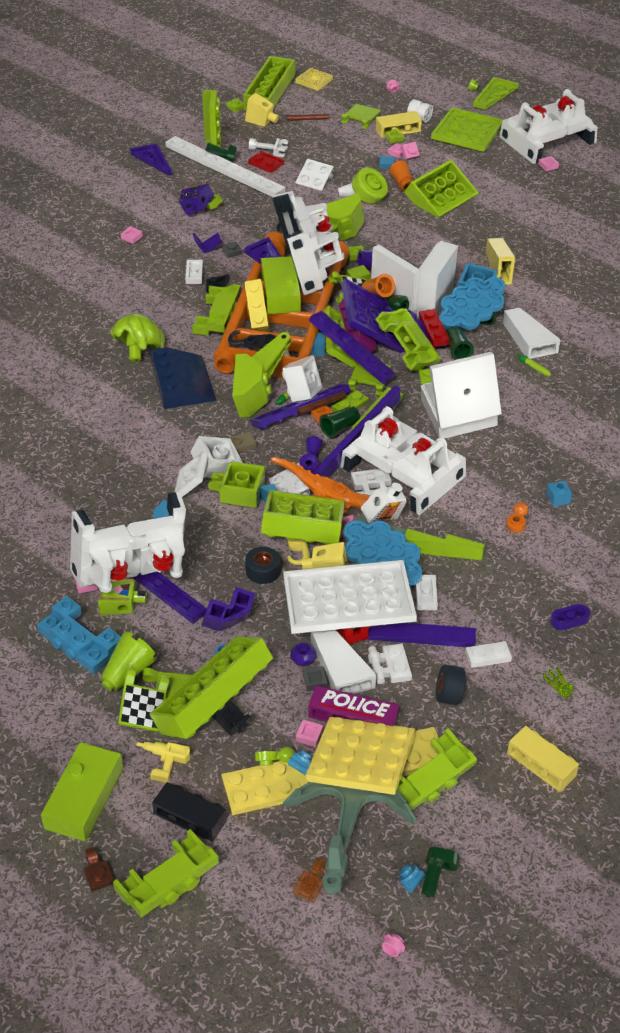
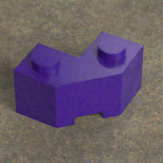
[201,587,255,631]

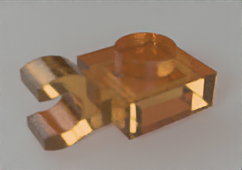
[293,857,326,903]

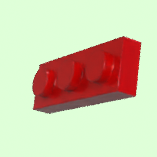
[418,309,450,347]

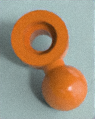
[506,502,528,533]

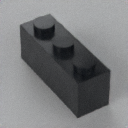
[152,782,227,843]

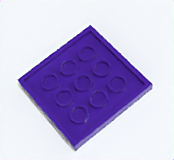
[341,278,405,353]

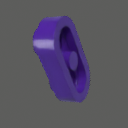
[550,604,590,630]

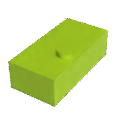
[261,256,301,314]
[41,742,123,842]

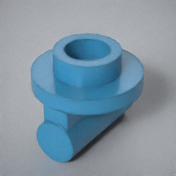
[288,749,313,776]
[398,864,425,893]

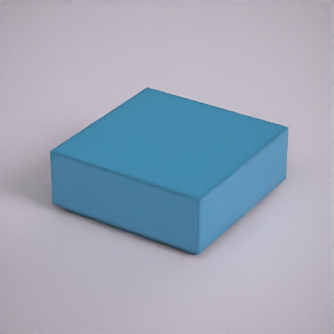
[379,156,394,169]

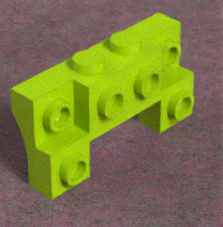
[192,284,241,336]
[376,308,442,371]
[397,728,477,811]
[113,829,219,918]

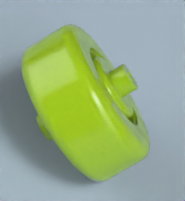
[352,167,388,204]

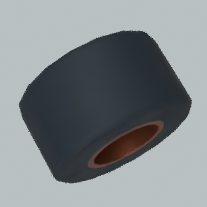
[245,547,281,584]
[436,664,466,705]

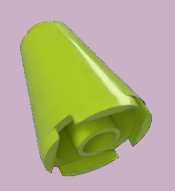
[100,632,157,691]

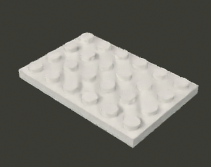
[283,560,417,634]

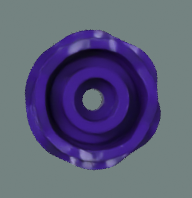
[290,643,316,666]

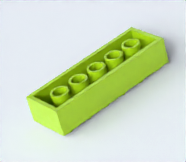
[243,56,295,110]
[150,636,273,739]

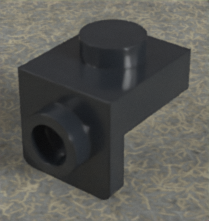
[213,701,251,735]

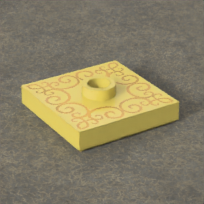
[296,68,333,91]

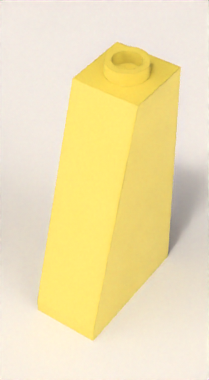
[486,238,515,284]

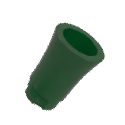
[446,326,474,360]
[319,406,360,438]

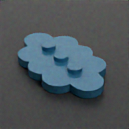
[439,277,505,330]
[343,520,422,586]

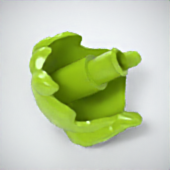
[110,313,165,362]

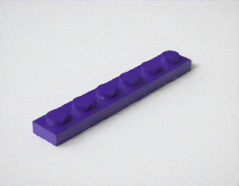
[309,311,396,384]
[250,384,351,429]

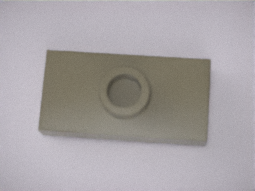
[229,432,257,453]

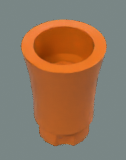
[389,161,414,192]
[361,274,395,297]

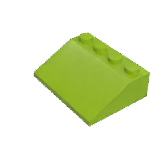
[404,159,479,218]
[261,490,345,545]

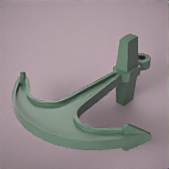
[283,782,417,894]

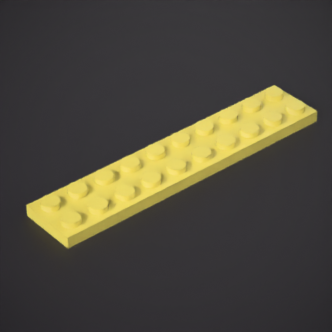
[221,727,439,815]

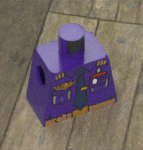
[179,182,214,215]

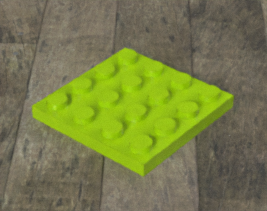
[431,107,503,152]

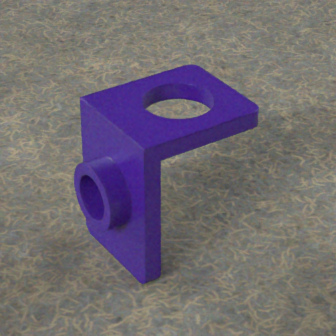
[193,233,222,253]

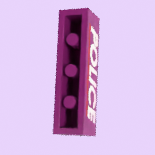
[308,686,399,726]

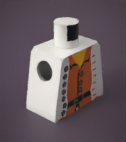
[360,483,406,523]

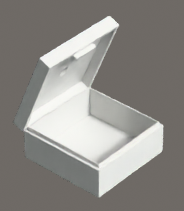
[371,241,458,317]
[421,352,502,438]

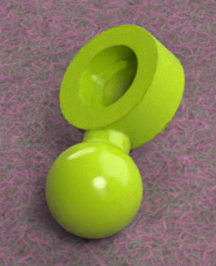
[255,747,295,766]

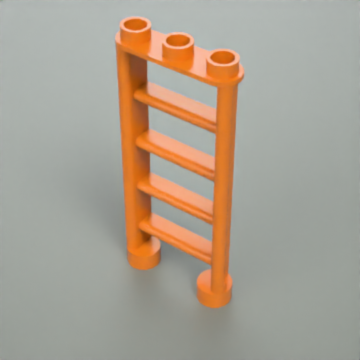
[213,232,350,381]

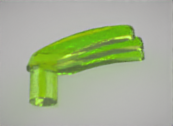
[542,667,574,698]

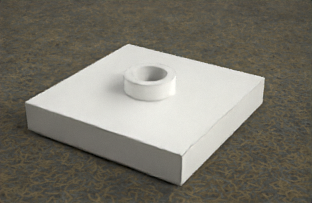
[174,452,208,497]

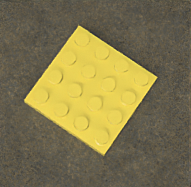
[306,717,415,795]

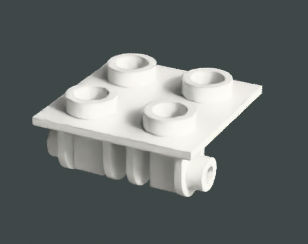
[295,159,334,191]
[269,463,310,495]

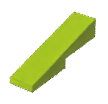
[405,529,485,560]

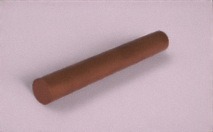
[287,114,329,121]
[297,391,346,415]

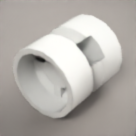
[407,99,433,123]

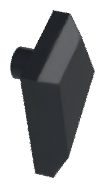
[206,274,229,292]

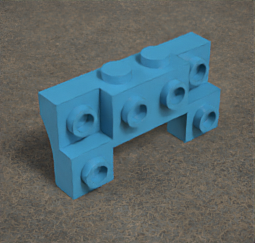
[37,596,121,674]

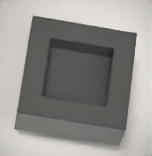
[222,242,242,258]
[303,667,328,691]

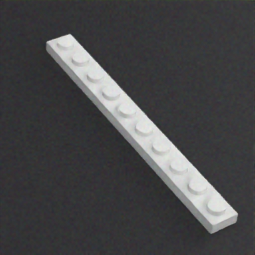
[166,136,285,197]

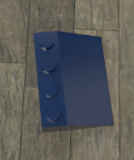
[150,347,216,409]

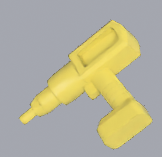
[136,742,190,783]

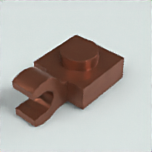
[83,846,114,892]

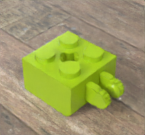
[208,461,265,508]

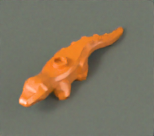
[270,457,370,514]

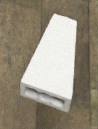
[503,308,560,359]
[311,630,376,694]

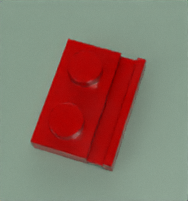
[248,151,284,173]

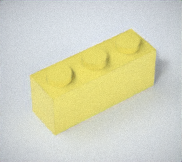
[376,111,422,138]
[245,279,270,332]
[507,726,579,792]

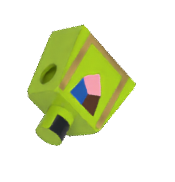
[98,578,147,616]

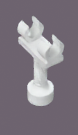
[249,138,288,157]

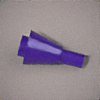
[305,436,323,457]
[299,451,318,471]

